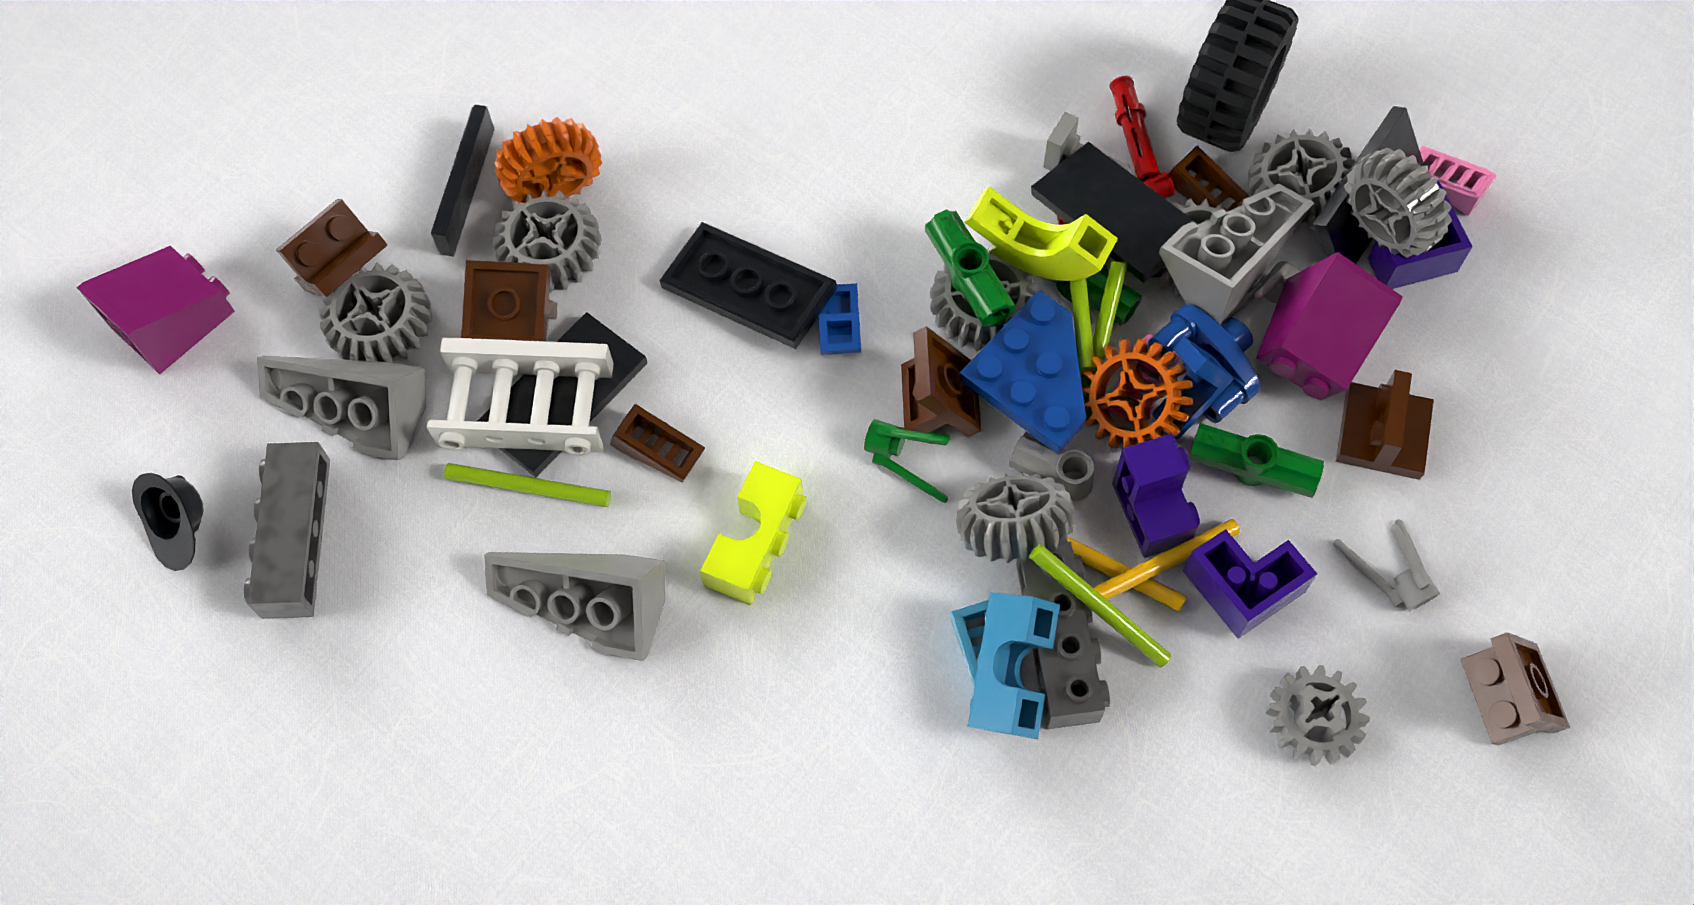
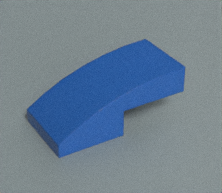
[818,283,861,355]

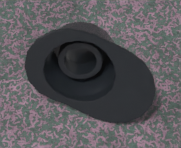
[131,472,204,571]

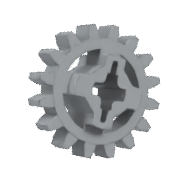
[1266,665,1370,766]

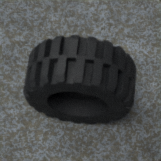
[1176,0,1299,152]

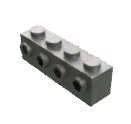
[244,442,330,619]
[1016,542,1110,730]

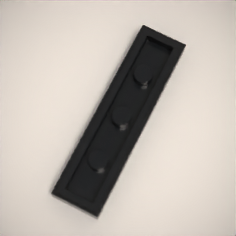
[431,104,495,257]

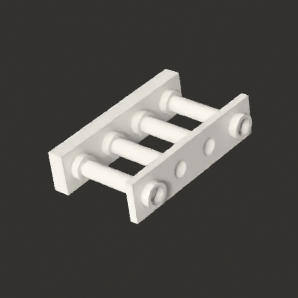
[427,337,613,456]

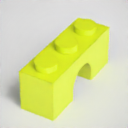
[700,461,807,605]

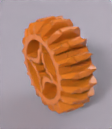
[494,117,602,203]
[1082,339,1193,448]

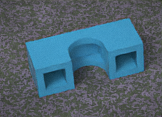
[968,592,1060,740]

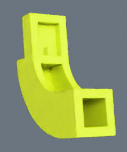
[964,186,1118,281]

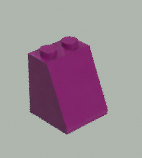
[76,246,235,374]
[1256,252,1403,401]

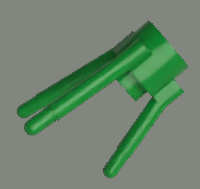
[864,419,950,503]

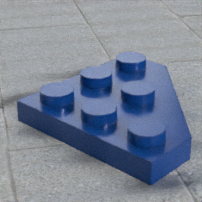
[959,290,1086,455]

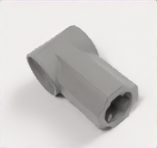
[1009,432,1095,501]

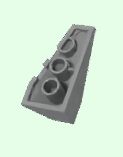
[1159,184,1314,323]
[257,355,426,460]
[484,552,665,661]

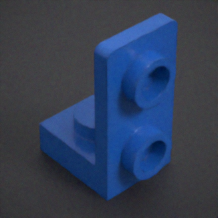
[1152,337,1234,440]

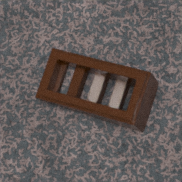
[1166,145,1250,212]
[610,404,705,483]

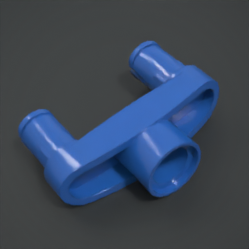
[1147,304,1260,423]

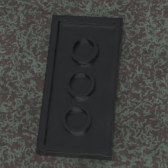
[1313,106,1424,264]
[1031,142,1198,283]
[659,222,837,349]
[476,312,648,478]

